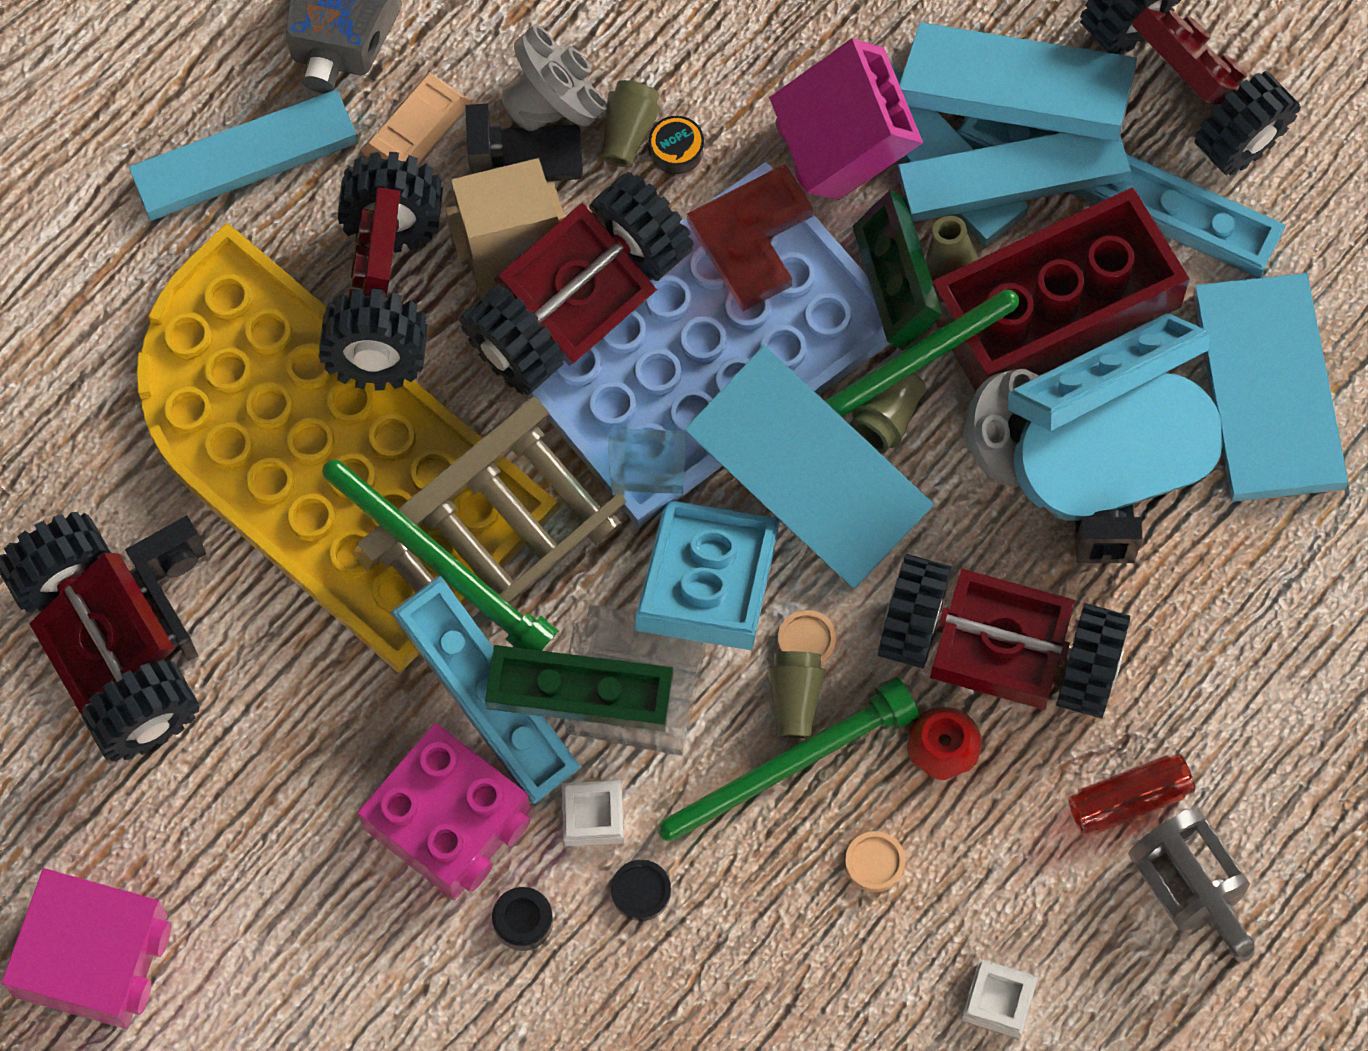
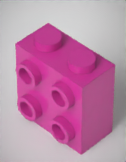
[769,38,923,200]
[357,722,531,901]
[1,868,171,1030]

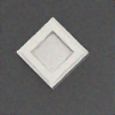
[561,780,624,846]
[961,959,1038,1039]

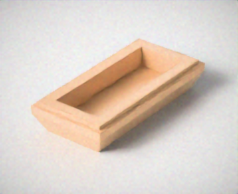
[360,72,472,167]

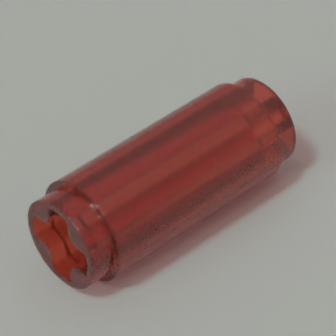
[1068,753,1195,836]

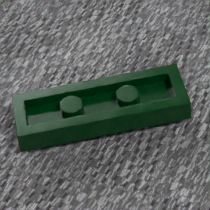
[852,190,943,351]
[485,645,674,732]

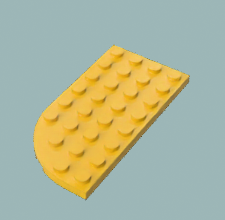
[137,222,559,674]

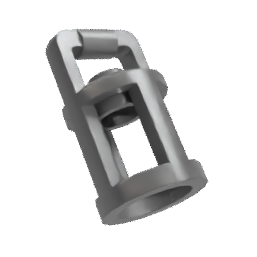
[1128,807,1255,963]

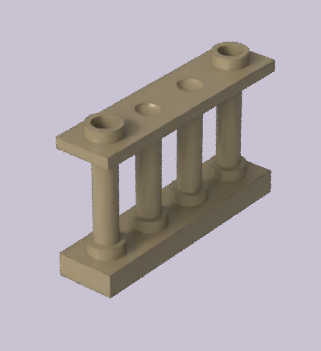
[352,396,627,638]

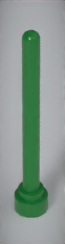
[825,289,1019,417]
[322,459,559,651]
[658,676,920,841]

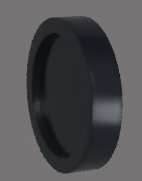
[611,860,671,921]

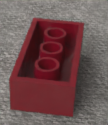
[932,187,1190,391]

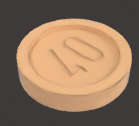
[778,610,837,665]
[845,831,906,892]

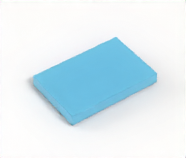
[634,500,780,650]

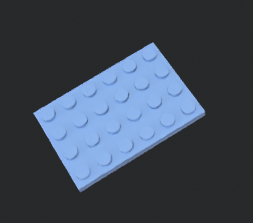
[528,161,890,528]

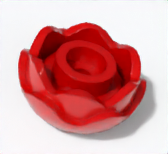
[907,706,981,780]

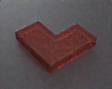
[687,164,813,312]

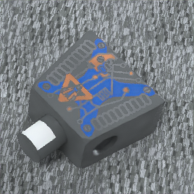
[286,0,402,93]

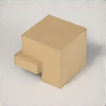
[445,158,565,298]

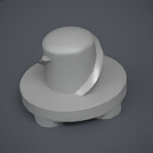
[502,24,608,131]
[963,369,1039,487]

